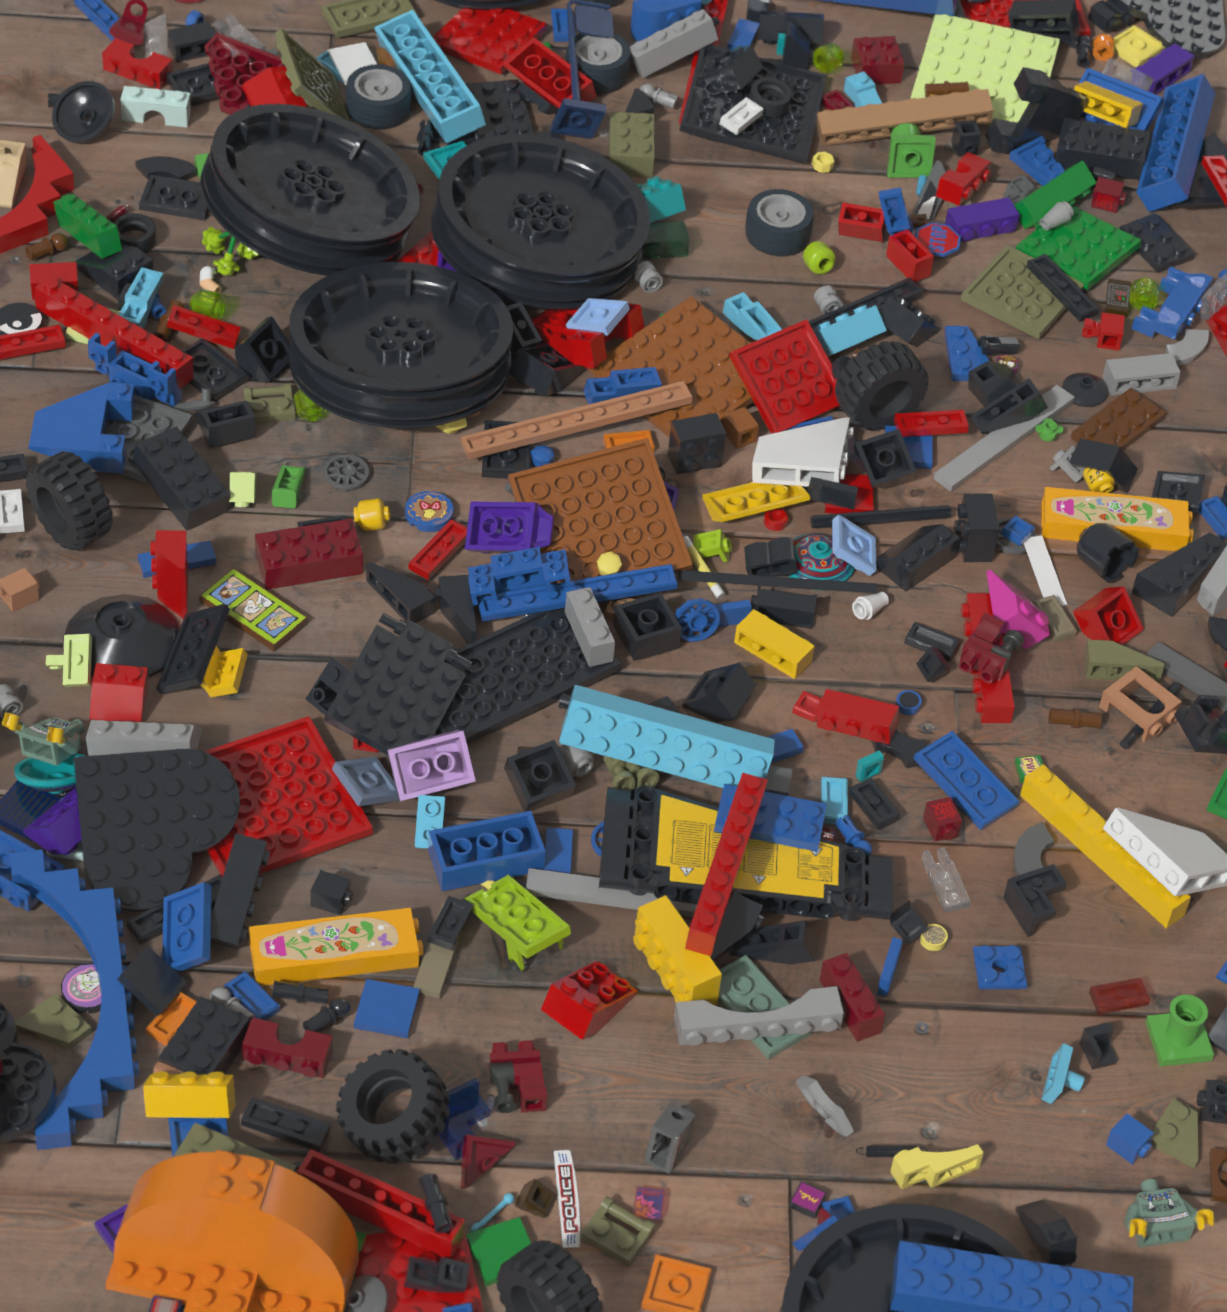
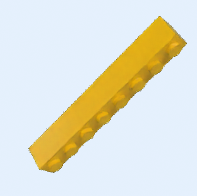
[1020,764,1191,929]

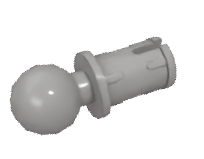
[640,83,680,110]
[210,987,256,1022]

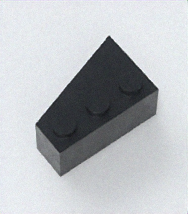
[1008,0,1081,49]

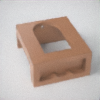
[1099,666,1182,742]

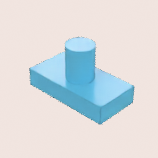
[1041,1043,1085,1104]

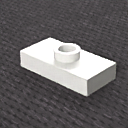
[719,98,764,135]
[0,489,25,534]

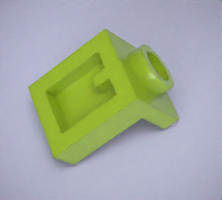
[693,529,732,562]

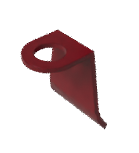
[109,0,148,46]

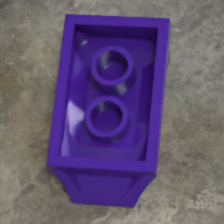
[465,501,554,554]

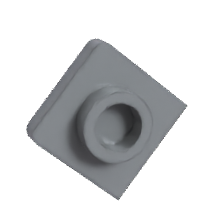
[1049,445,1085,483]

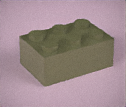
[608,112,654,178]

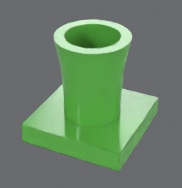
[886,123,936,178]
[1145,995,1214,1067]

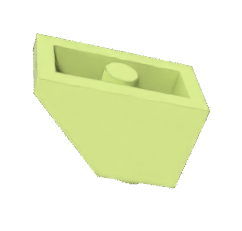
[229,471,257,507]

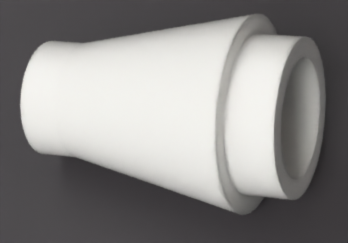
[852,592,889,620]

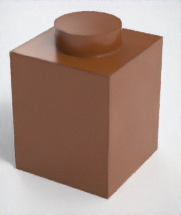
[723,407,759,449]

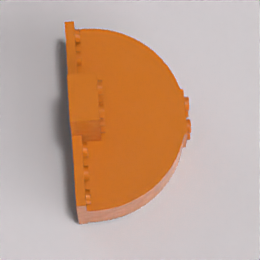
[106,1150,359,1312]

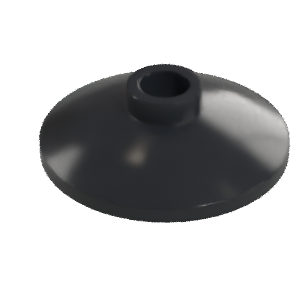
[1062,372,1108,407]

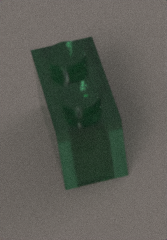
[642,221,690,260]

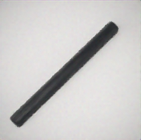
[810,505,951,529]

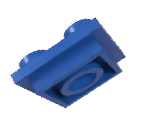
[972,945,1027,989]

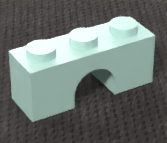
[120,86,191,127]

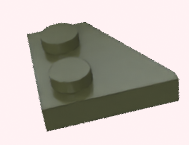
[15,993,92,1049]
[1150,1099,1198,1169]

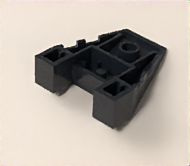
[985,67,1089,155]

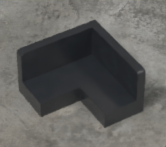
[1069,438,1138,493]
[1003,864,1067,937]

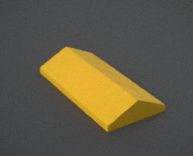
[702,482,810,522]

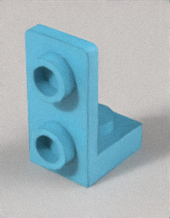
[415,795,445,849]

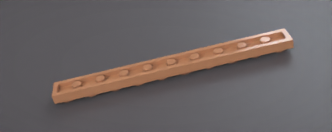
[460,381,692,460]

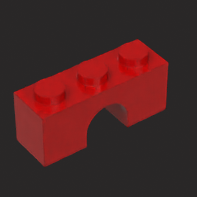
[102,38,173,90]
[936,152,991,206]

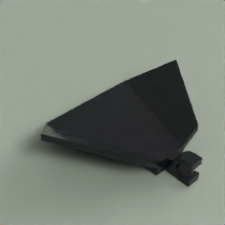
[1174,133,1227,207]

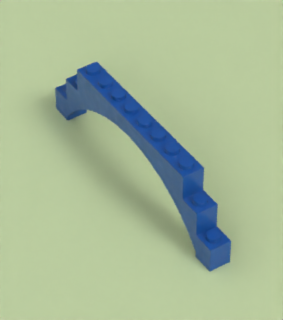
[10,850,139,1150]

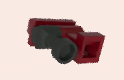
[959,613,1024,684]
[489,1040,547,1113]

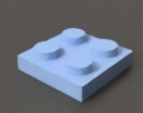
[566,298,630,336]
[832,514,876,576]

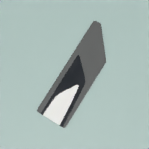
[912,160,945,220]

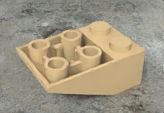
[0,140,27,208]

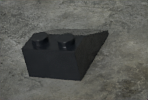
[75,244,153,300]
[510,343,587,396]

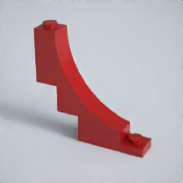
[0,134,74,254]

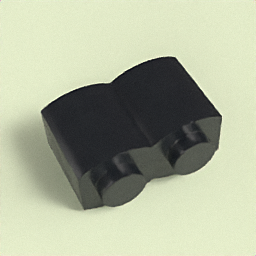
[1087,0,1136,33]
[744,537,797,576]

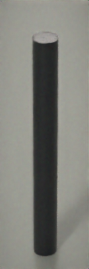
[1120,682,1181,749]

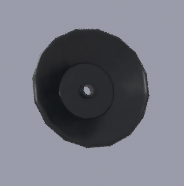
[63,594,179,677]

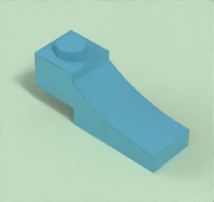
[844,72,882,107]
[119,267,163,329]

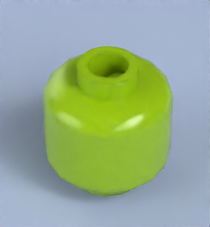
[803,241,836,274]

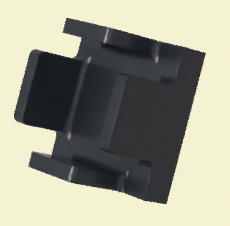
[1174,695,1227,754]

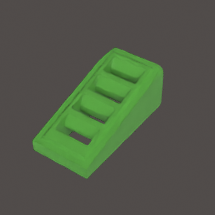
[272,465,306,509]

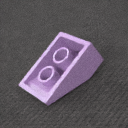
[387,730,476,801]

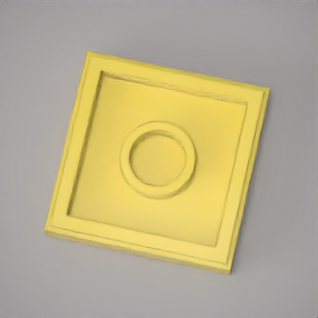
[1114,25,1165,67]

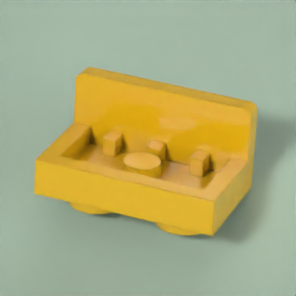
[200,646,248,697]

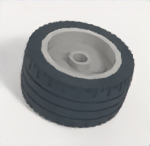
[566,33,630,94]
[345,64,411,129]
[745,189,814,256]

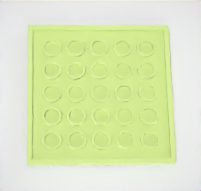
[911,14,1060,125]

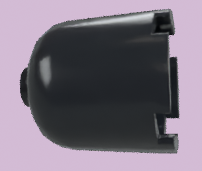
[1076,523,1139,583]

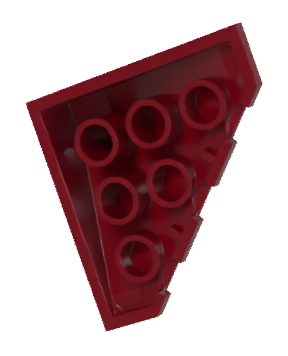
[205,33,285,115]

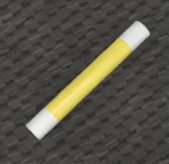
[683,536,725,599]

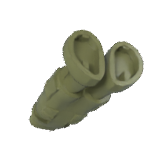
[603,755,660,790]

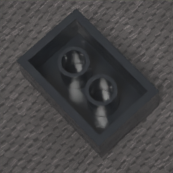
[158,996,250,1075]

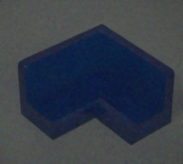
[438,1078,490,1160]

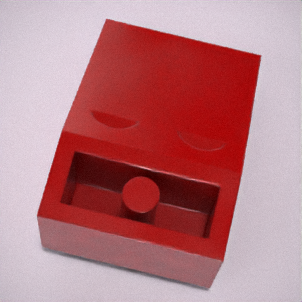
[540,961,638,1040]

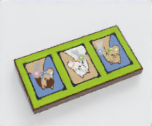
[199,568,308,651]

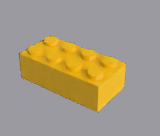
[633,896,722,1006]

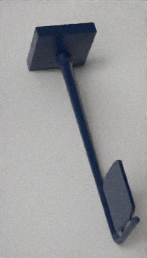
[550,0,614,139]

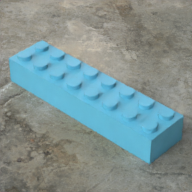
[374,10,486,143]
[559,685,774,788]

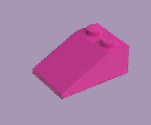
[986,570,1050,649]

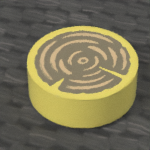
[920,924,948,951]

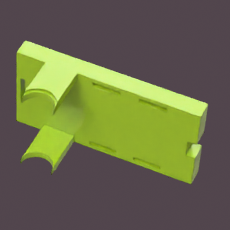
[464,875,571,972]

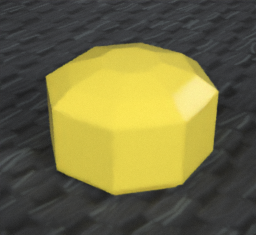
[812,152,834,173]
[597,552,622,575]

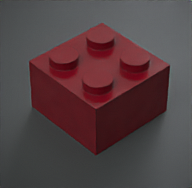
[851,36,904,85]

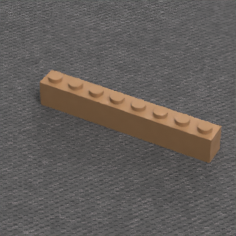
[816,89,994,146]

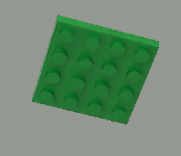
[1016,205,1141,290]

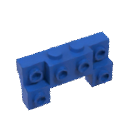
[1132,266,1213,340]
[88,333,182,406]
[468,547,572,605]

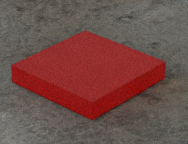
[824,474,874,514]

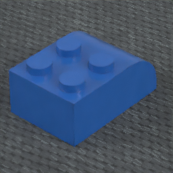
[630,0,701,42]

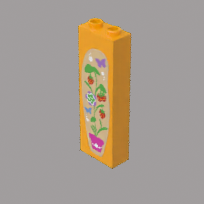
[1041,487,1193,552]
[249,908,423,986]

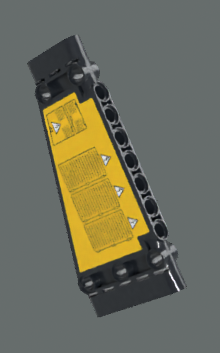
[598,786,893,921]

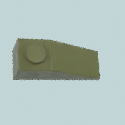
[1083,640,1164,683]

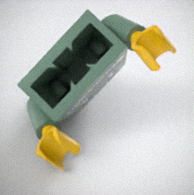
[2,712,85,766]
[1123,1179,1215,1248]

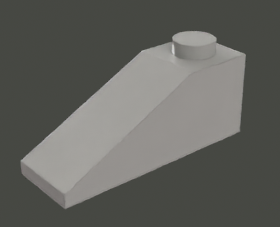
[1197,546,1227,616]

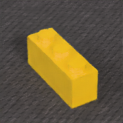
[1074,81,1143,128]
[734,609,815,679]
[143,1071,236,1118]

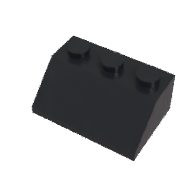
[876,524,960,592]

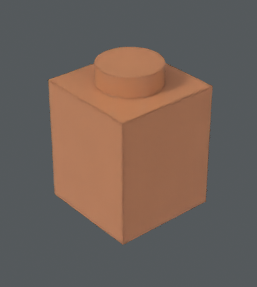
[0,568,40,612]

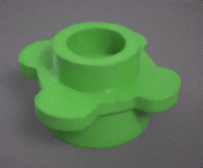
[1035,418,1063,442]

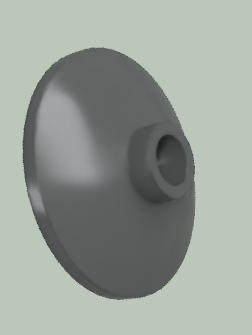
[344,1275,388,1312]

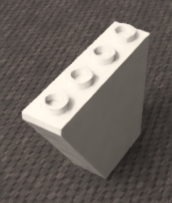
[753,417,854,486]
[1103,808,1227,896]

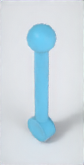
[470,1193,515,1232]

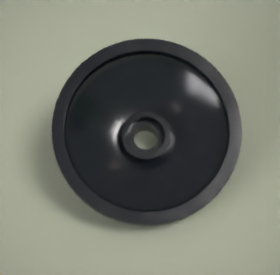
[52,81,115,143]

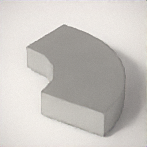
[1165,329,1209,366]
[796,1075,854,1137]

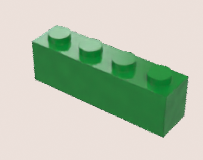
[1014,160,1096,229]
[54,194,122,258]

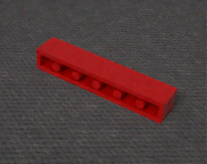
[961,593,1015,723]
[297,1149,465,1259]

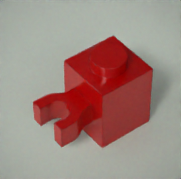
[1082,312,1124,351]

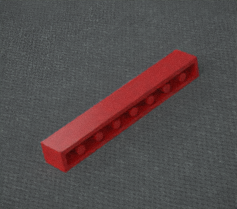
[34,276,193,389]
[685,772,768,956]

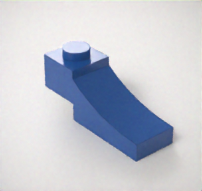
[879,187,914,236]
[583,367,662,405]

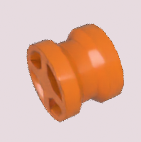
[1093,34,1115,61]

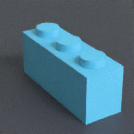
[814,305,887,357]

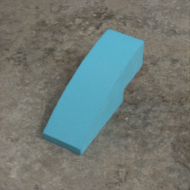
[723,292,782,340]

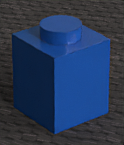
[1106,1113,1154,1165]

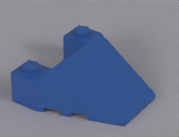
[29,382,135,473]

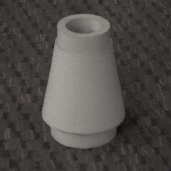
[1040,201,1074,231]

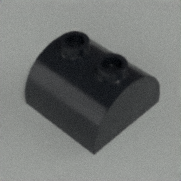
[235,316,290,382]

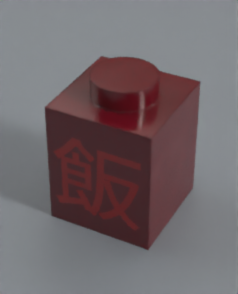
[1091,177,1126,213]
[923,797,962,842]

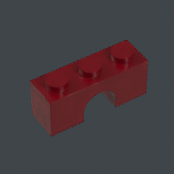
[819,953,885,1042]
[242,1017,333,1078]

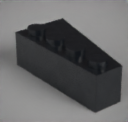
[1132,532,1227,617]
[210,833,271,950]

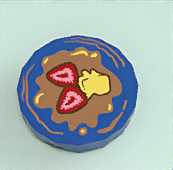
[405,491,453,532]

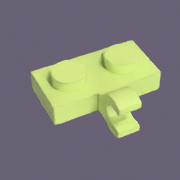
[46,634,92,687]

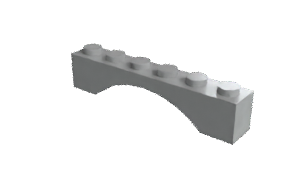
[674,986,844,1046]

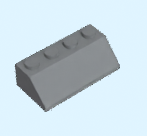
[629,9,718,78]
[86,720,202,756]

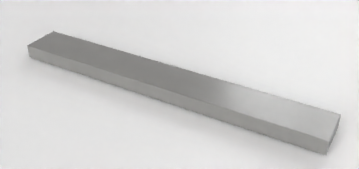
[933,385,1075,492]
[526,868,697,917]

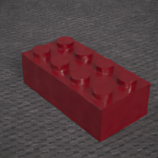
[255,519,363,590]

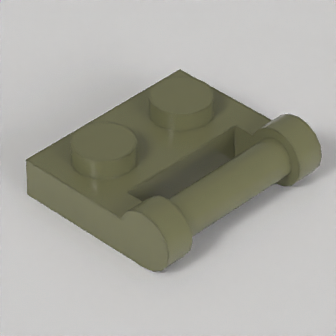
[243,383,295,424]
[580,1196,657,1267]

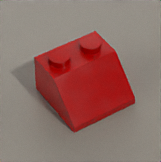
[1072,586,1144,645]
[89,663,149,722]

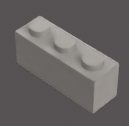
[1102,353,1181,396]
[565,587,615,667]

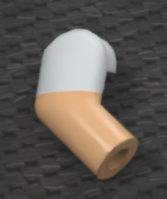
[200,266,222,296]

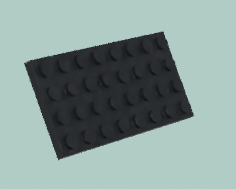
[435,608,621,744]

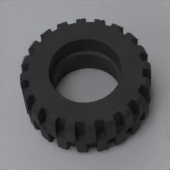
[835,341,929,431]
[26,451,113,550]
[336,1049,450,1164]
[496,1240,604,1312]

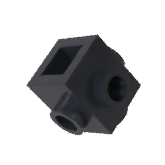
[1197,1079,1227,1124]

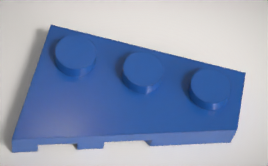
[1009,136,1065,186]
[944,326,989,381]

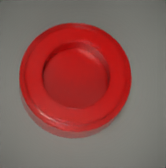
[763,508,788,531]

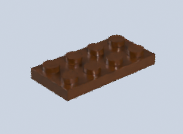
[1071,388,1167,451]

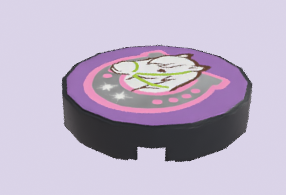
[61,963,101,1014]

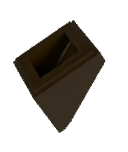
[514,1179,557,1218]

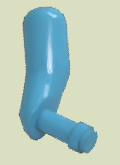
[916,175,927,197]

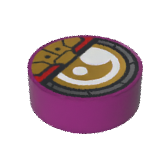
[995,355,1018,374]

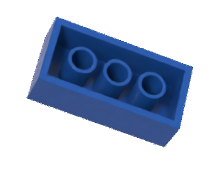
[428,811,546,891]

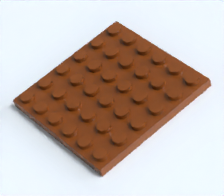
[589,296,754,438]
[508,438,693,586]

